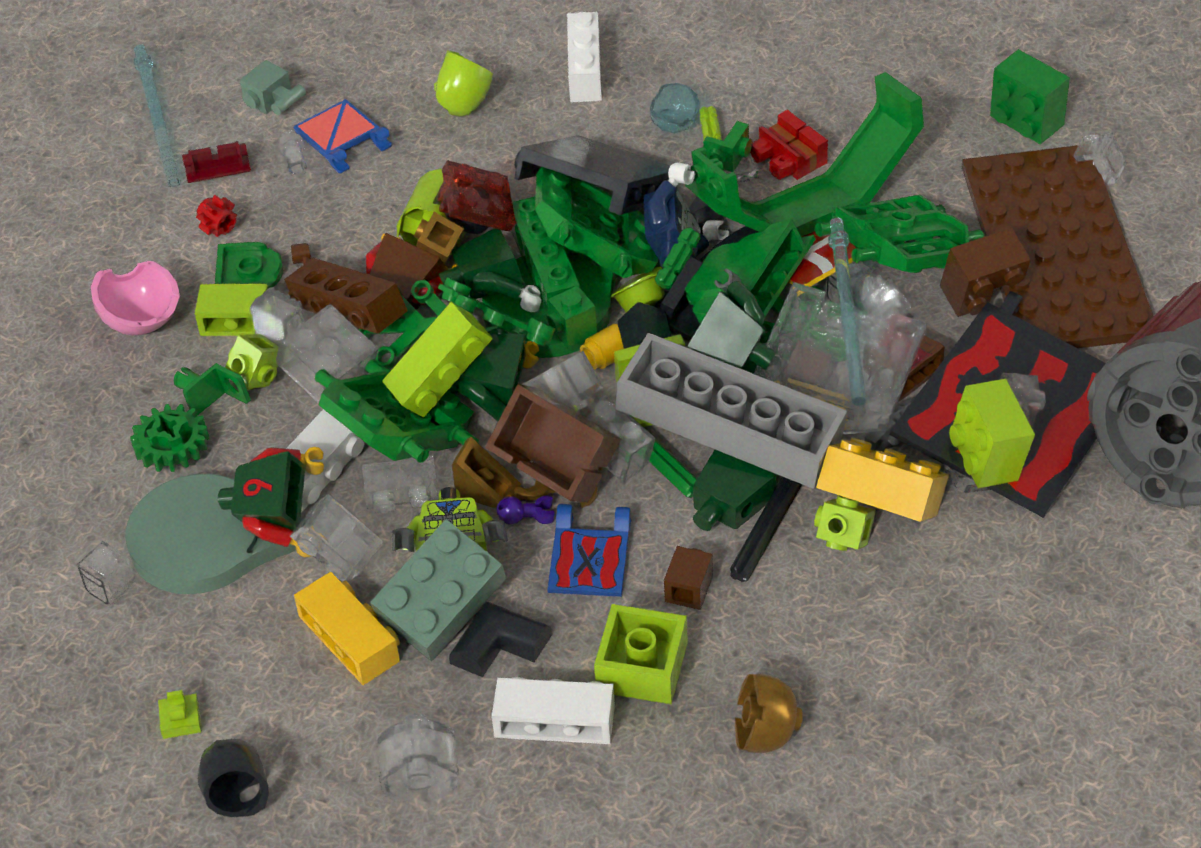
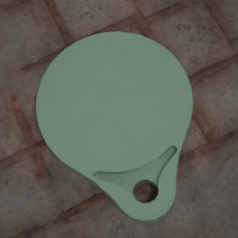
[125,474,305,594]

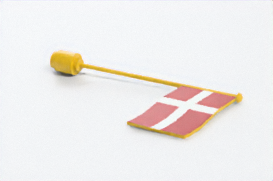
[580,231,856,370]

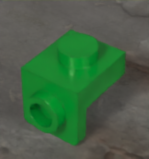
[703,121,752,172]

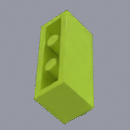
[382,301,493,418]

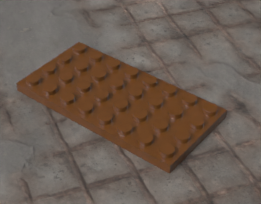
[962,144,1153,349]

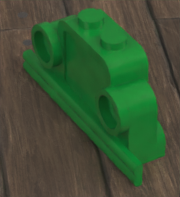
[685,219,816,324]

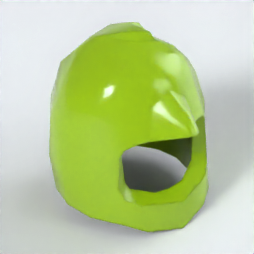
[434,50,493,117]

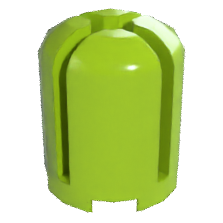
[396,168,467,255]

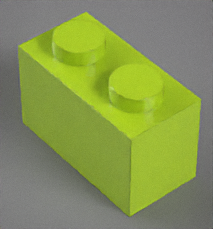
[195,284,272,336]

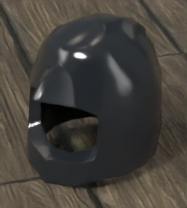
[198,739,269,817]

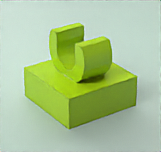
[158,690,201,739]

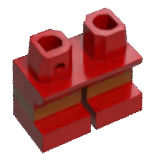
[749,109,828,180]

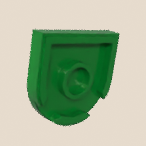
[215,242,284,290]

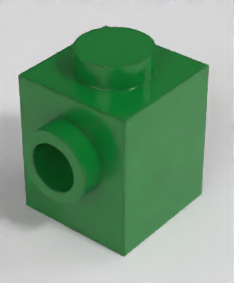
[546,285,597,348]

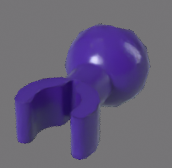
[496,496,555,525]

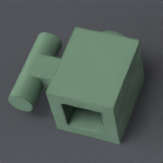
[240,60,306,115]

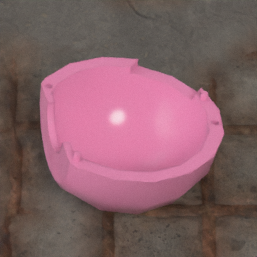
[91,261,180,336]

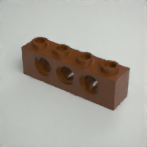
[284,258,407,334]

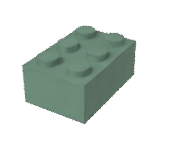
[370,519,506,662]

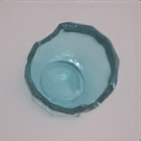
[649,83,700,134]

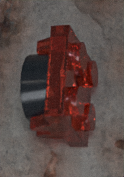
[437,160,516,234]

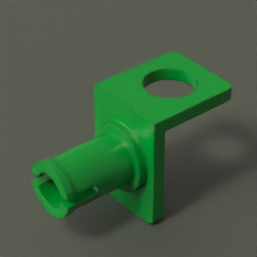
[174,363,251,416]

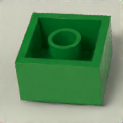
[990,49,1070,145]

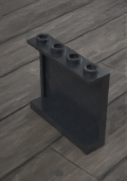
[514,135,678,215]

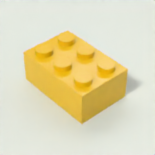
[816,438,949,522]

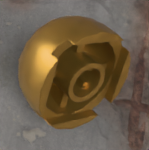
[735,674,803,753]

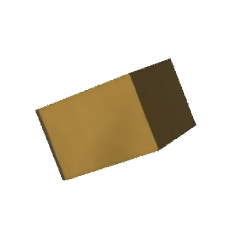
[452,437,521,509]

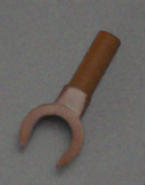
[291,243,311,265]

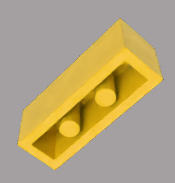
[294,571,400,685]

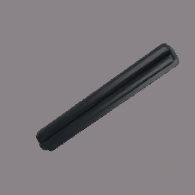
[730,476,802,583]

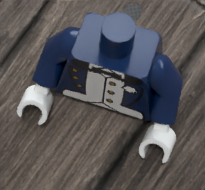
[644,163,729,268]

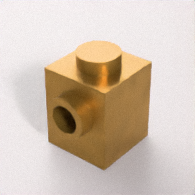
[413,212,464,264]

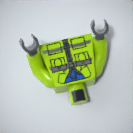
[392,487,508,552]

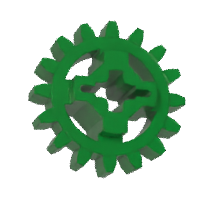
[130,404,209,472]

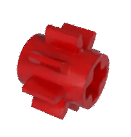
[196,195,237,237]

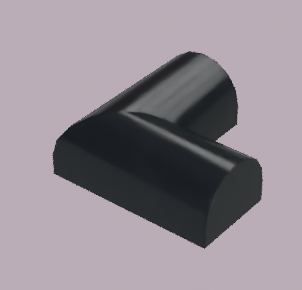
[449,601,552,677]

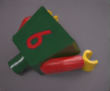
[218,447,324,557]

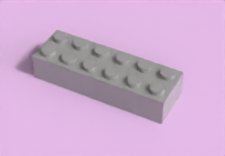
[615,333,847,489]

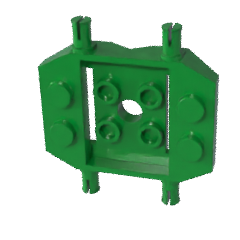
[535,167,658,278]
[815,195,984,273]
[315,359,479,463]

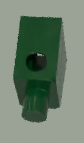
[693,450,776,531]

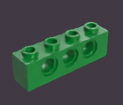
[508,196,580,316]

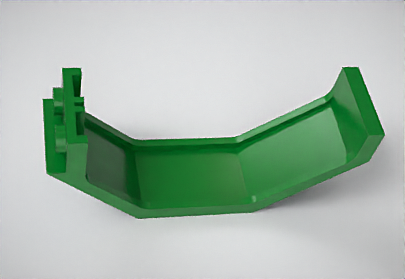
[684,72,924,237]

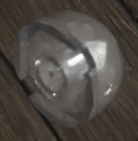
[852,264,917,333]

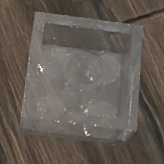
[276,304,379,403]

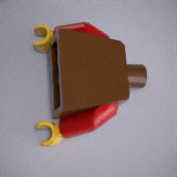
[365,233,456,310]

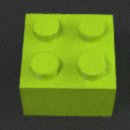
[949,379,1035,488]
[594,604,688,705]

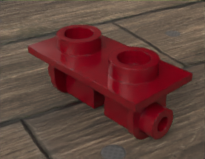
[182,141,251,183]

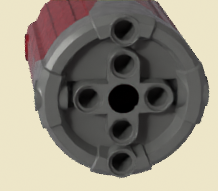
[1087,281,1201,509]

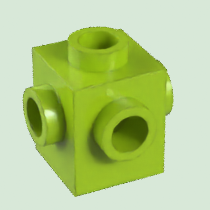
[225,334,284,390]
[814,495,876,551]

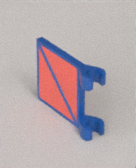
[293,99,392,174]

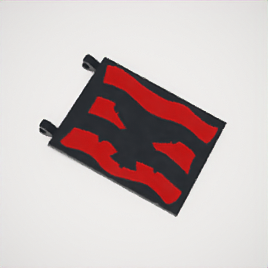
[889,291,1106,518]

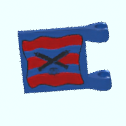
[547,504,631,597]

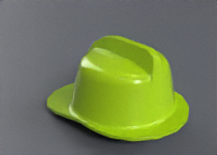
[611,267,665,312]

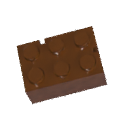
[485,384,622,503]

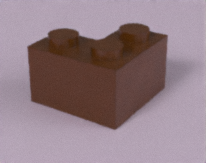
[940,227,1031,317]

